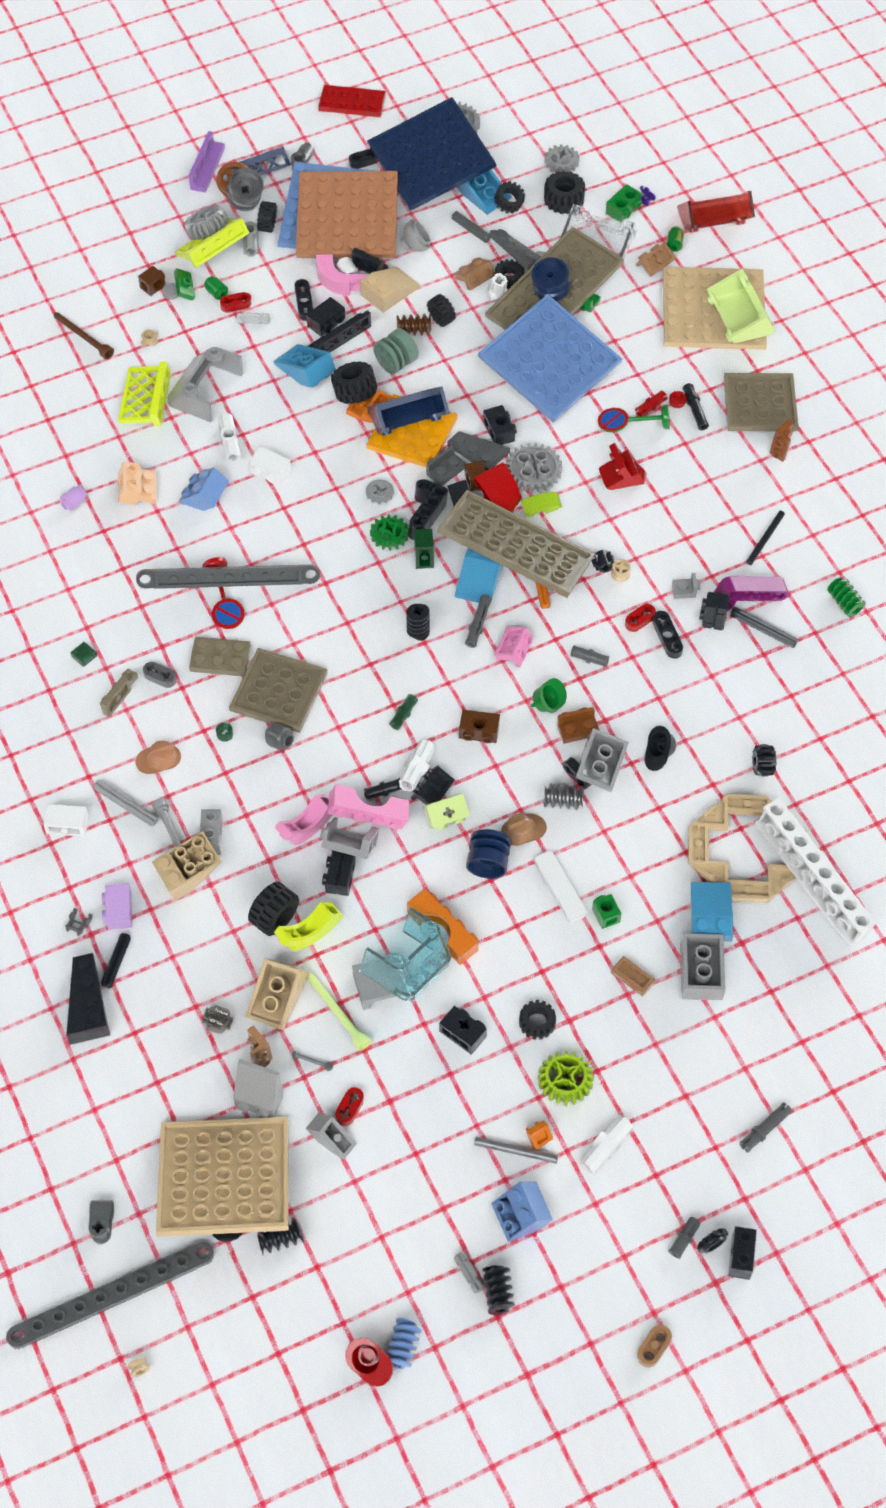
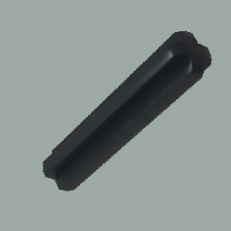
[101,933,131,989]

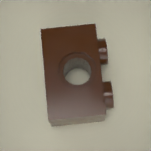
[459,709,500,743]

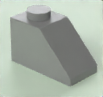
[305,1113,357,1160]

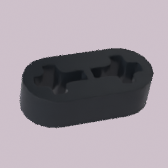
[349,149,378,169]
[562,757,592,789]

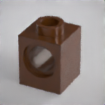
[138,266,166,296]
[464,460,486,491]

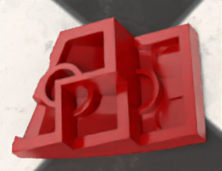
[474,462,522,513]

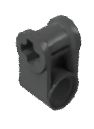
[88,1200,114,1244]

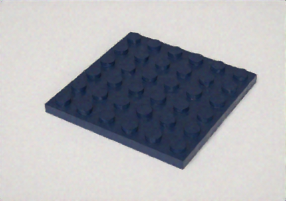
[367,97,497,211]

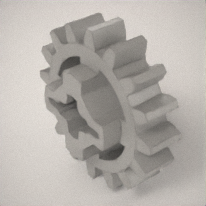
[544,144,580,174]

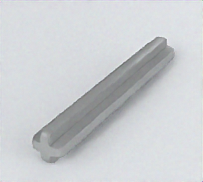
[94,780,158,826]

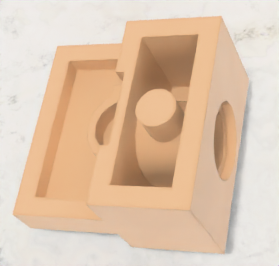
[118,461,157,505]

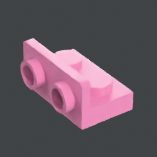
[494,627,533,667]

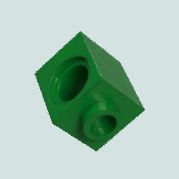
[592,894,622,929]

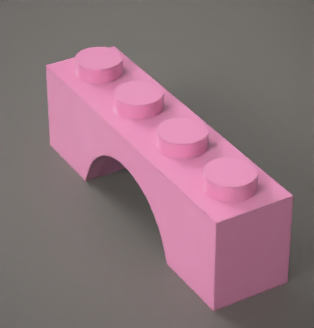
[328,784,409,830]

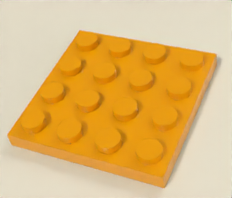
[366,394,458,467]

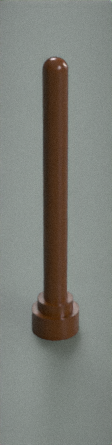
[53,312,114,360]

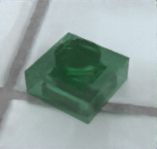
[70,642,97,667]

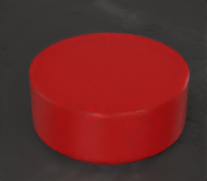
[669,391,686,408]

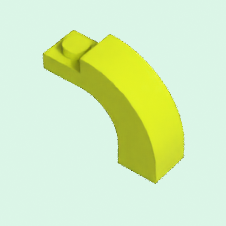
[274,902,343,952]

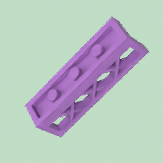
[188,131,225,193]

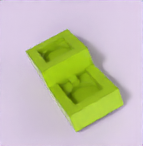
[521,492,562,518]

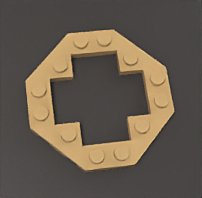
[688,794,807,903]

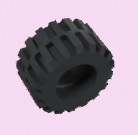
[544,171,585,214]
[331,361,378,404]
[248,881,299,936]

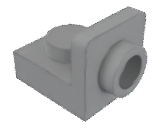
[672,573,700,599]

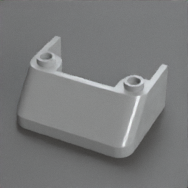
[168,347,243,422]

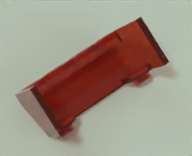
[677,191,755,233]

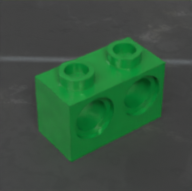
[606,184,642,223]

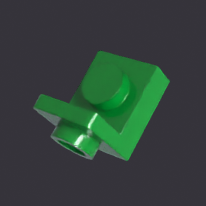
[579,294,601,313]

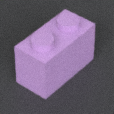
[102,883,132,930]

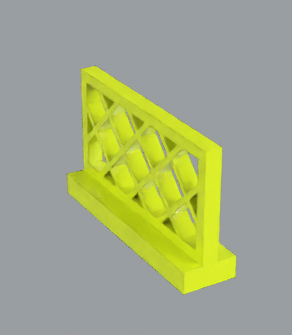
[174,217,249,268]
[118,361,171,426]

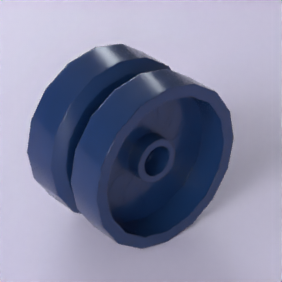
[531,257,571,301]

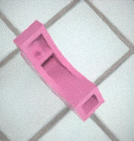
[316,254,366,296]
[275,794,332,845]

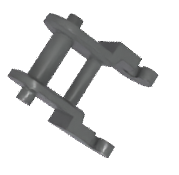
[65,908,93,936]

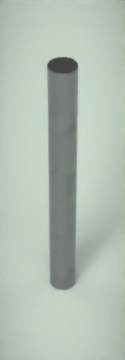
[474,1137,558,1164]

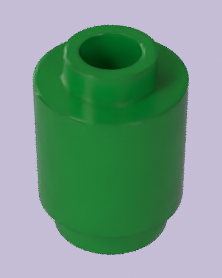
[666,227,684,252]
[204,276,228,300]

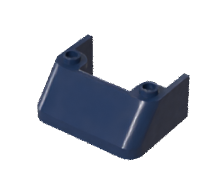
[367,386,450,436]

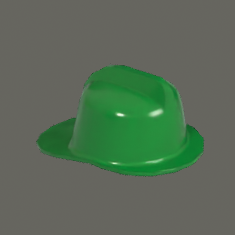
[531,678,567,713]

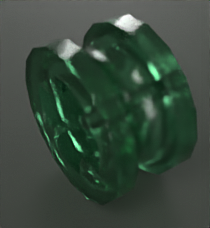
[216,722,233,742]

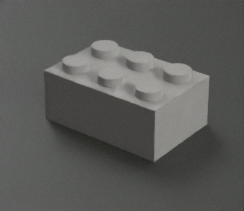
[680,933,725,1000]

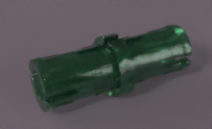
[389,694,418,730]

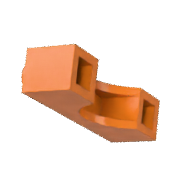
[407,889,479,965]

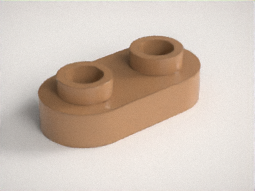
[637,1325,672,1367]

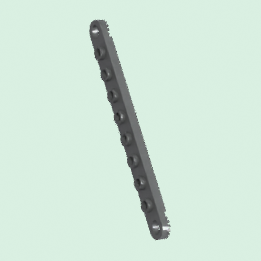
[136,564,320,589]
[6,1242,214,1349]

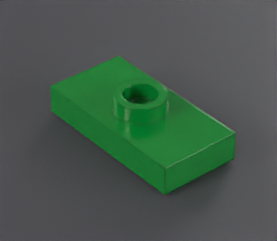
[174,268,195,301]

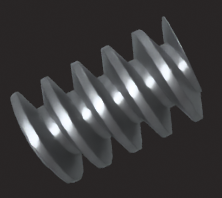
[544,783,584,810]

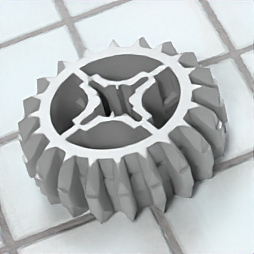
[184,205,228,240]

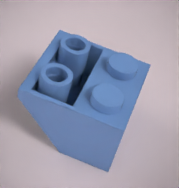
[179,467,229,511]
[491,1181,553,1242]

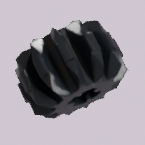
[752,744,777,777]

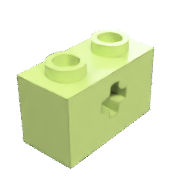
[423,793,470,830]

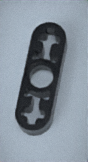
[294,279,313,321]
[652,611,683,659]

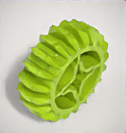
[537,1050,594,1106]

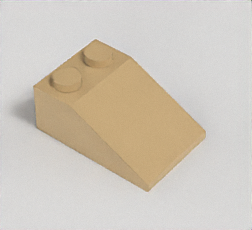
[360,267,420,313]
[245,958,308,1030]

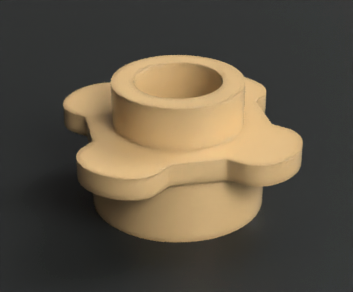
[141,329,158,346]

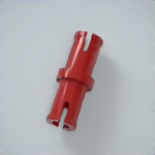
[635,390,667,417]

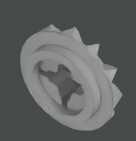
[366,480,394,504]

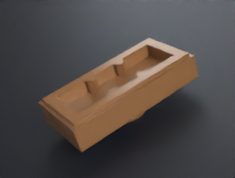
[611,956,656,997]

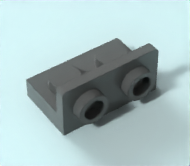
[426,445,466,486]

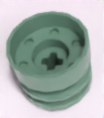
[373,328,418,374]

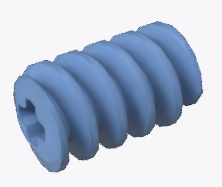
[386,1318,422,1369]

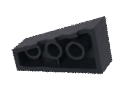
[66,953,110,1045]

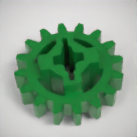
[370,514,409,551]

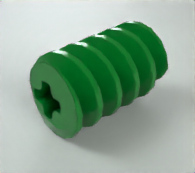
[827,577,866,617]

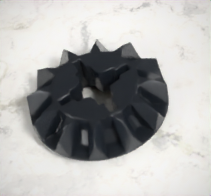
[697,1228,728,1254]

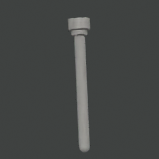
[152,798,182,847]

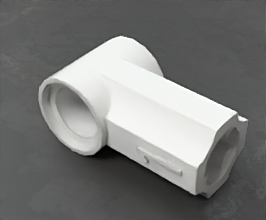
[488,273,507,302]

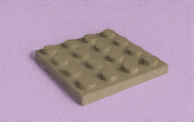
[724,373,799,431]
[229,648,328,733]

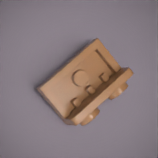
[454,257,495,291]

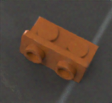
[769,419,794,462]
[557,707,600,744]

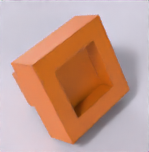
[526,1120,553,1150]

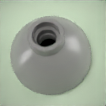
[400,220,431,251]

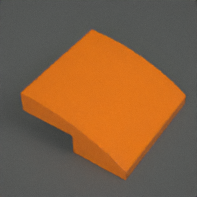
[346,390,394,423]

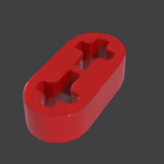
[220,292,252,313]
[625,604,656,632]
[335,1087,364,1126]

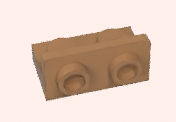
[635,242,677,277]
[247,1025,273,1067]

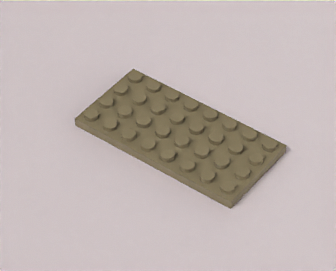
[485,226,624,330]
[437,490,595,598]

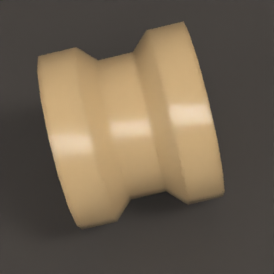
[611,559,630,582]

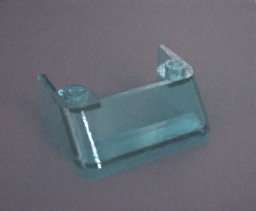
[359,907,451,1001]

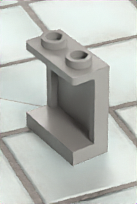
[320,817,380,859]
[352,954,413,1010]

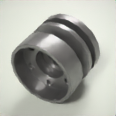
[227,168,264,211]

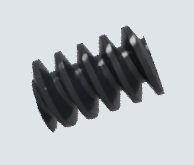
[406,604,430,641]
[257,1217,305,1255]
[483,1265,515,1315]

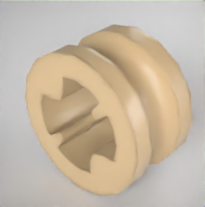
[127,1357,150,1377]

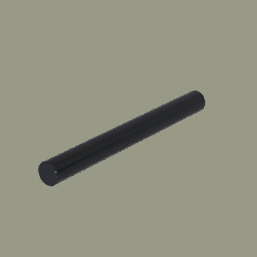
[746,510,785,565]

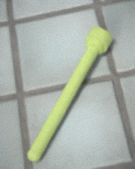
[307,973,371,1051]

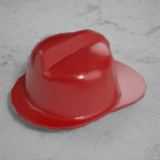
[345,1338,393,1387]

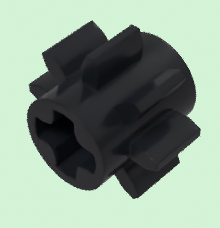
[591,550,615,573]

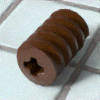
[396,314,431,336]

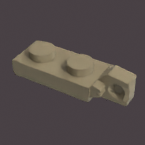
[100,669,138,717]

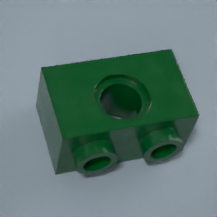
[414,528,434,569]

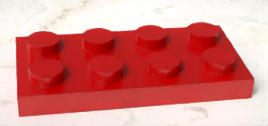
[318,85,386,118]

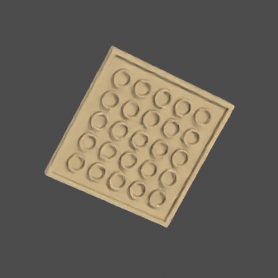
[663,266,767,350]
[156,1116,289,1237]

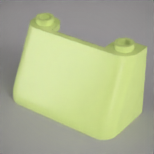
[707,269,776,344]

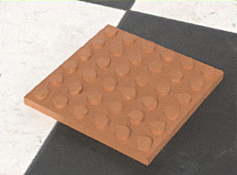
[296,171,398,258]

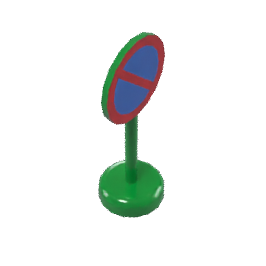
[597,405,670,433]

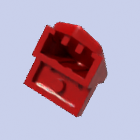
[599,443,647,490]

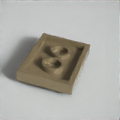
[189,637,251,676]

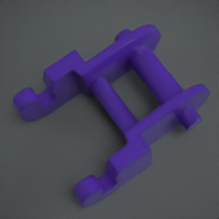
[640,185,656,206]

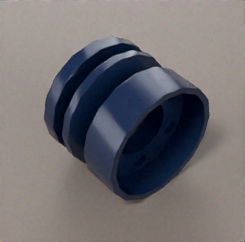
[466,829,511,879]

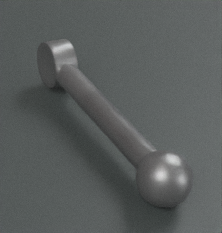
[292,1051,333,1071]

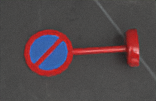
[202,557,245,629]

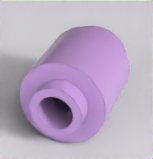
[60,485,87,511]

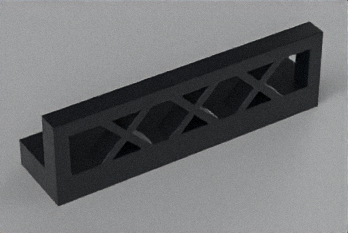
[308,310,371,353]

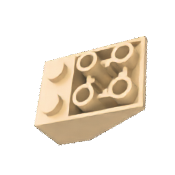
[152,831,221,901]

